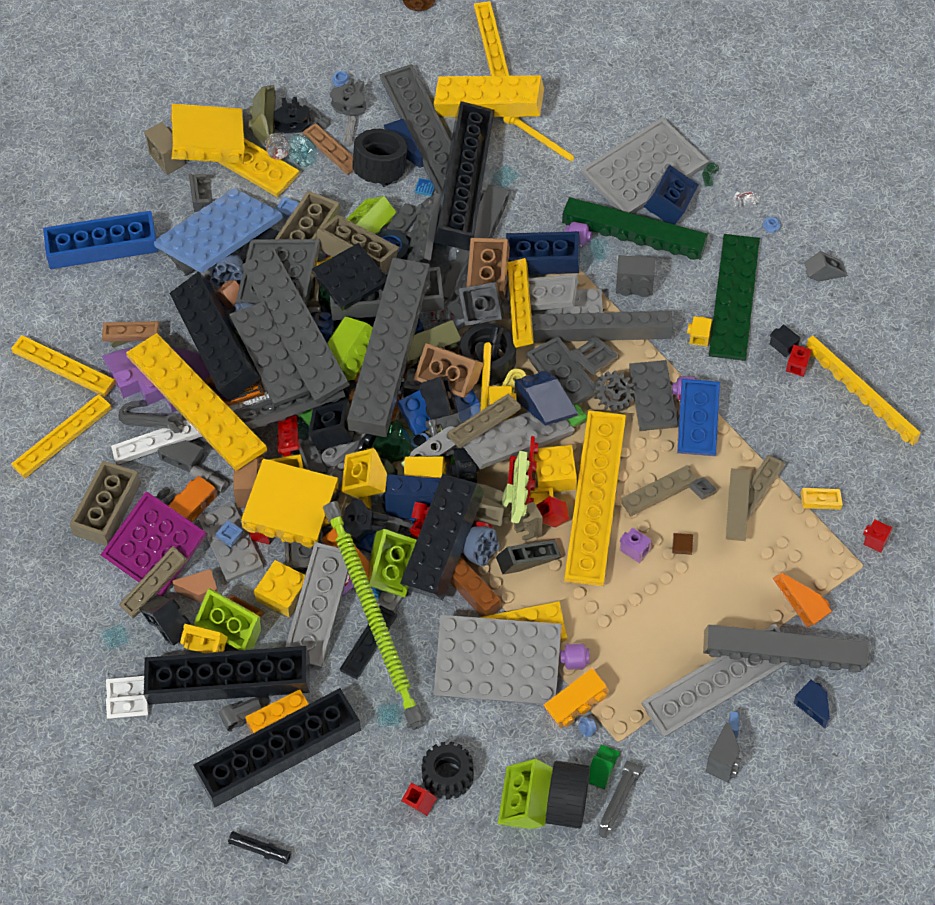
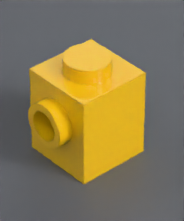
[687,316,712,347]

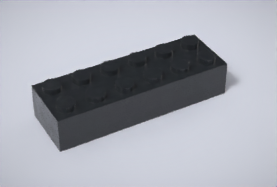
[400,474,485,601]

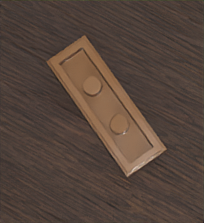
[102,321,160,342]

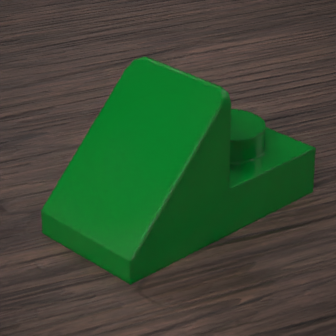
[589,744,620,790]

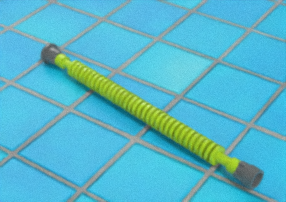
[323,501,426,730]

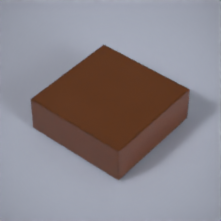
[672,533,693,555]

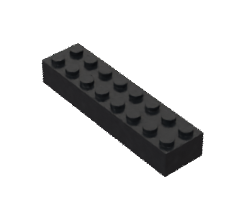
[169,271,260,401]
[143,646,310,705]
[193,688,361,808]

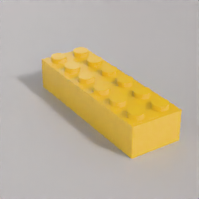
[434,75,544,117]

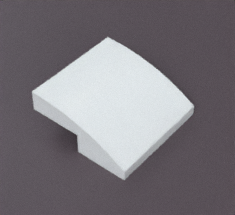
[106,676,148,719]

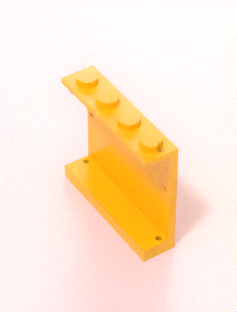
[170,104,244,164]
[241,459,339,548]

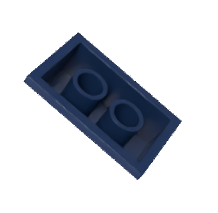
[385,474,441,519]

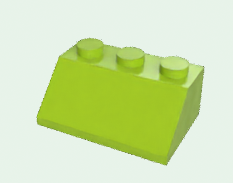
[346,196,396,234]
[327,316,373,381]
[194,588,261,650]
[498,759,553,829]

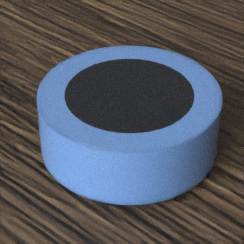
[410,432,429,450]

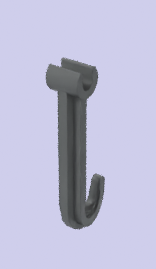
[118,401,184,433]
[599,761,642,838]

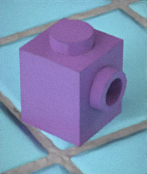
[620,528,652,563]

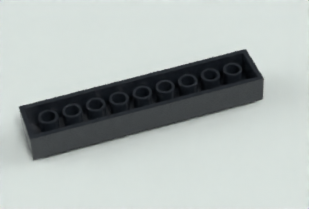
[434,101,494,251]

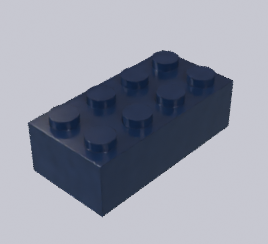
[506,231,581,275]

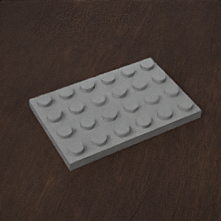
[581,117,708,214]
[433,615,561,705]

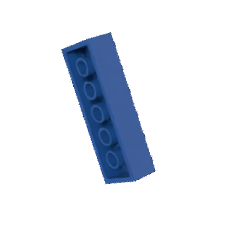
[43,211,158,269]

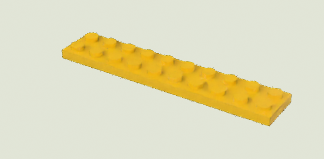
[126,333,267,471]
[564,410,626,586]

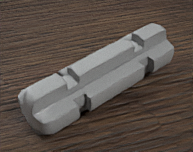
[342,115,356,146]

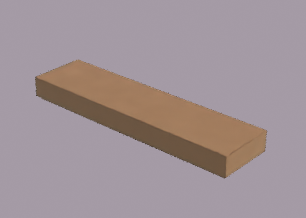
[302,123,354,175]

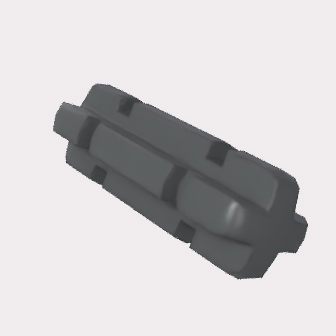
[303,105,330,129]

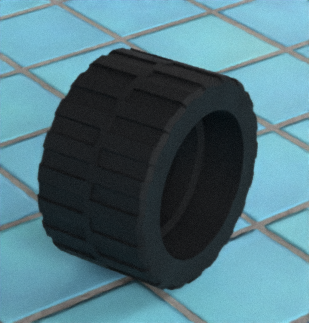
[352,128,407,184]
[459,322,516,385]
[546,761,590,829]

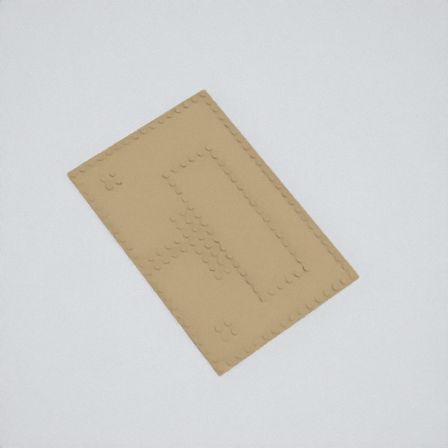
[349,269,863,742]

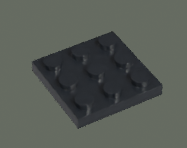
[312,243,387,311]

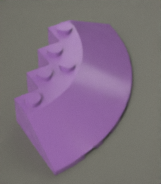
[102,347,225,413]

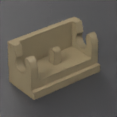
[514,502,543,540]

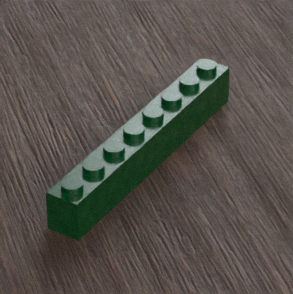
[562,197,708,260]

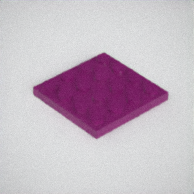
[100,491,207,596]

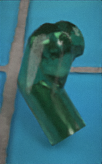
[702,162,719,187]

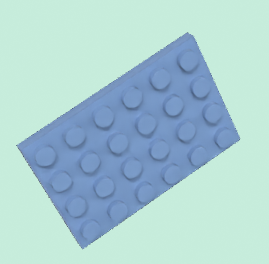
[154,188,283,273]

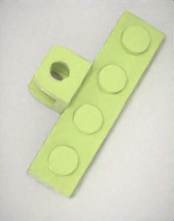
[502,451,530,523]

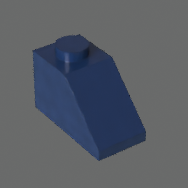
[794,680,830,729]

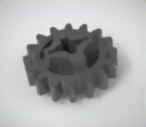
[593,370,635,412]

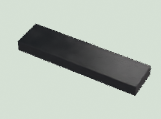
[340,606,397,680]

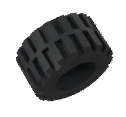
[421,742,474,800]

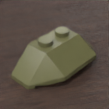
[249,85,276,149]

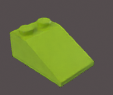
[368,529,417,598]

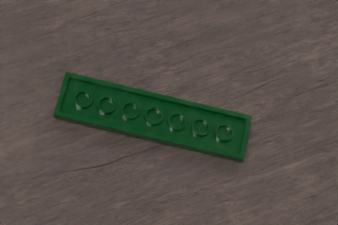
[708,234,760,361]

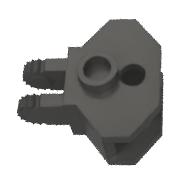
[330,78,366,116]

